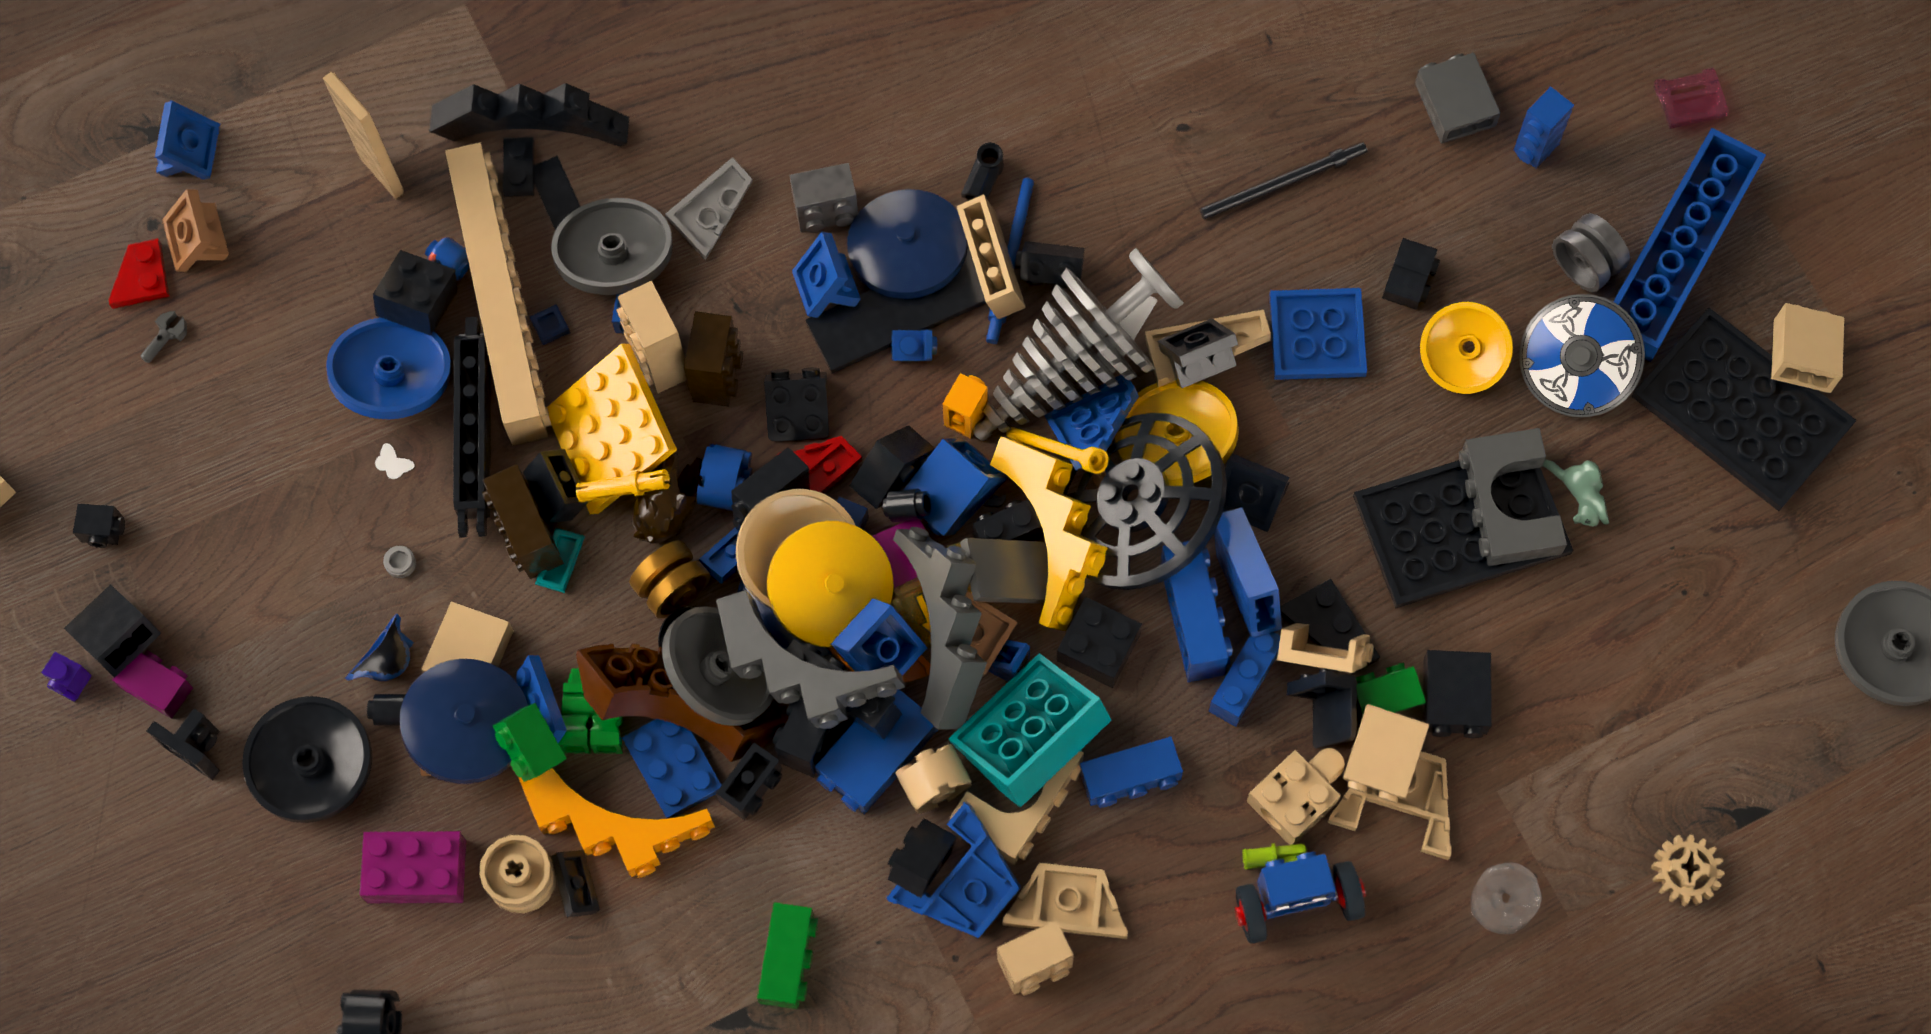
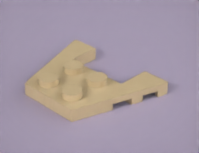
[1328,751,1451,860]

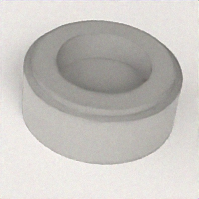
[383,546,416,578]

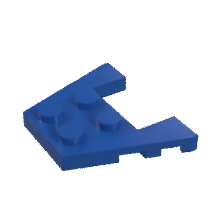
[886,801,1021,938]

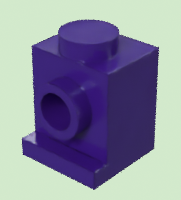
[41,652,92,702]

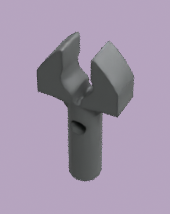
[141,311,187,363]

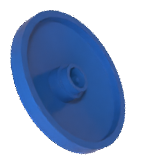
[326,318,451,419]

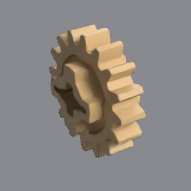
[1651,834,1725,906]

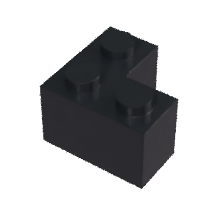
[849,425,935,509]

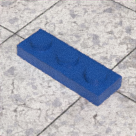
[516,655,567,743]

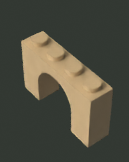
[950,751,1084,865]

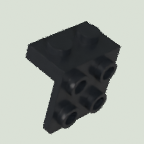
[764,367,829,441]
[1287,668,1358,749]

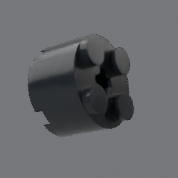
[336,989,402,1034]

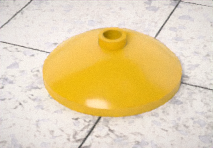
[1420,302,1513,394]

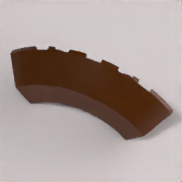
[576,643,788,762]

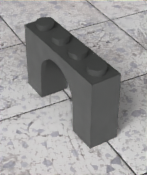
[1459,428,1567,566]

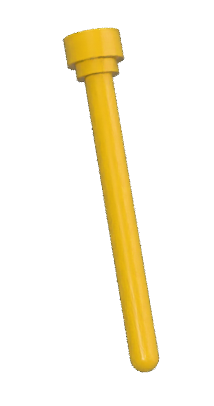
[1006,427,1109,474]

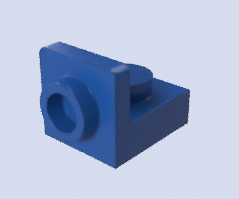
[892,330,937,361]

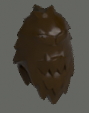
[632,453,702,544]

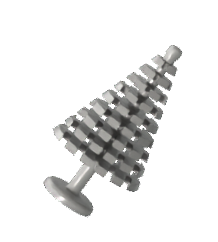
[973,248,1184,441]

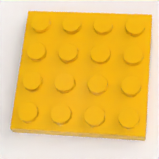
[546,344,677,514]

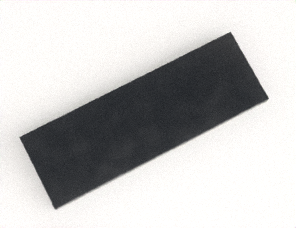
[806,246,986,374]

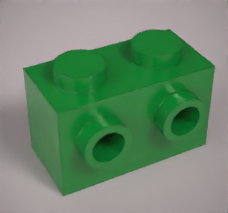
[1356,662,1426,720]
[493,703,567,781]

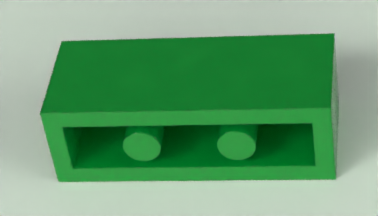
[757,902,818,1010]

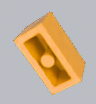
[943,373,988,439]

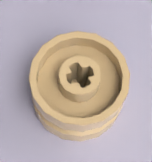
[479,835,556,913]

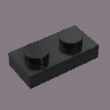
[503,137,535,197]
[551,850,600,918]

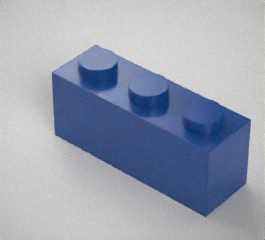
[1513,86,1574,168]
[1209,632,1280,727]
[1080,737,1183,808]

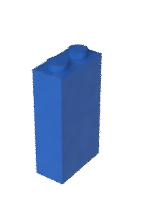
[1214,507,1282,638]
[815,690,939,814]

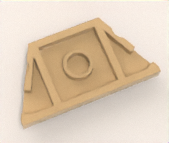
[1003,863,1128,939]

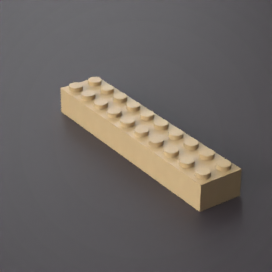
[445,142,551,446]

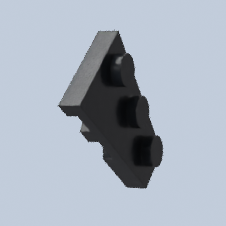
[1280,578,1380,675]

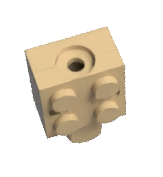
[1247,748,1345,845]

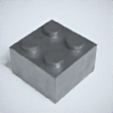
[789,163,858,233]

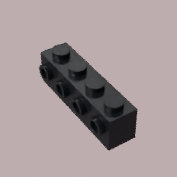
[786,639,902,740]

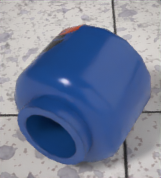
[425,237,470,281]

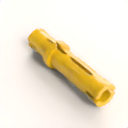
[576,469,670,503]

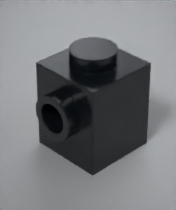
[73,504,125,548]

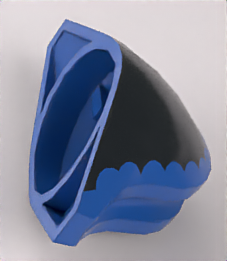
[345,614,414,681]

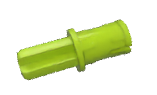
[1242,843,1307,870]

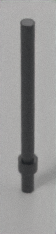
[1200,142,1368,219]

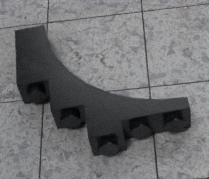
[429,83,629,147]

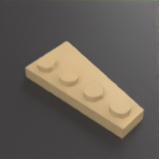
[1145,309,1271,387]

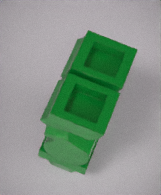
[558,668,623,754]

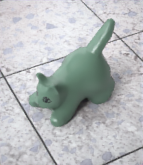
[1542,459,1609,527]

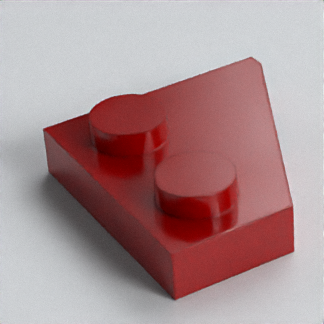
[109,238,170,309]

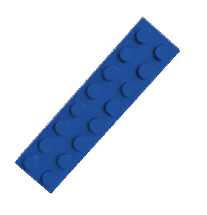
[1613,128,1766,362]

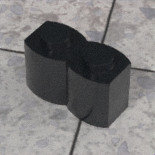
[1382,238,1440,310]

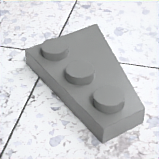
[665,157,752,260]

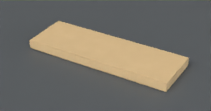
[323,72,404,199]

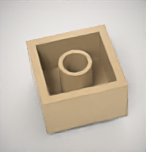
[997,920,1074,996]

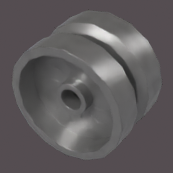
[1552,213,1630,292]

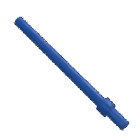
[986,178,1034,344]

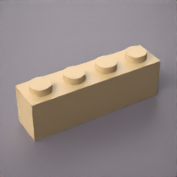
[957,195,1026,319]

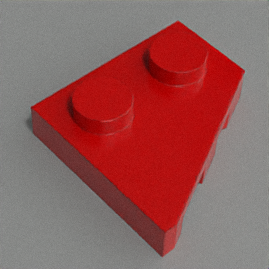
[777,436,863,494]

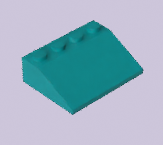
[948,653,1111,808]

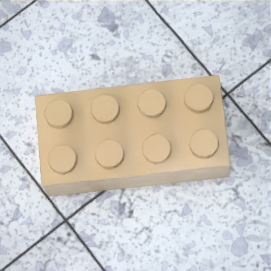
[616,281,687,393]

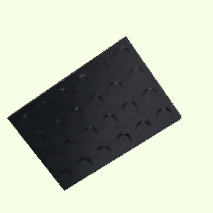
[1631,307,1857,511]
[1353,460,1573,609]

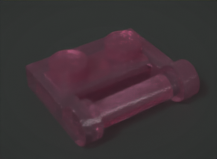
[1654,68,1729,129]

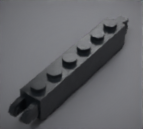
[453,317,491,538]

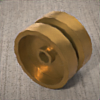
[629,540,711,619]

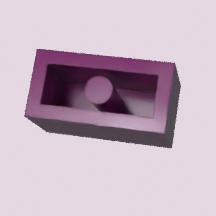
[112,650,193,719]

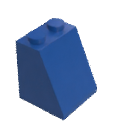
[904,438,1008,536]

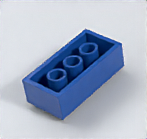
[1160,541,1232,682]

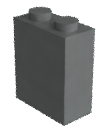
[1415,52,1500,144]

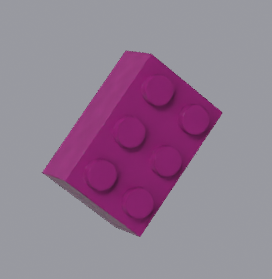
[360,831,466,903]

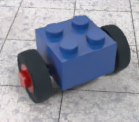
[1234,852,1366,943]

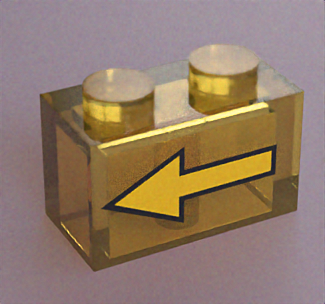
[891,577,931,650]

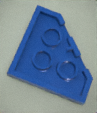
[1044,374,1139,470]

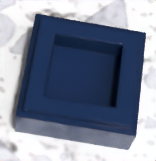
[529,304,570,345]

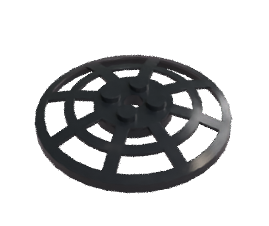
[1063,413,1227,590]

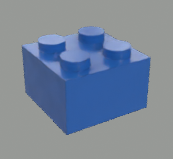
[831,598,928,676]

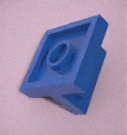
[155,101,220,180]
[792,232,861,318]

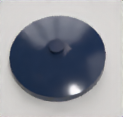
[847,189,968,299]
[400,659,528,784]

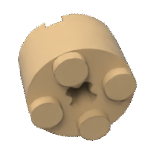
[895,744,972,814]

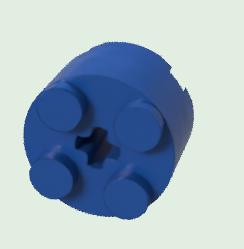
[697,444,752,511]

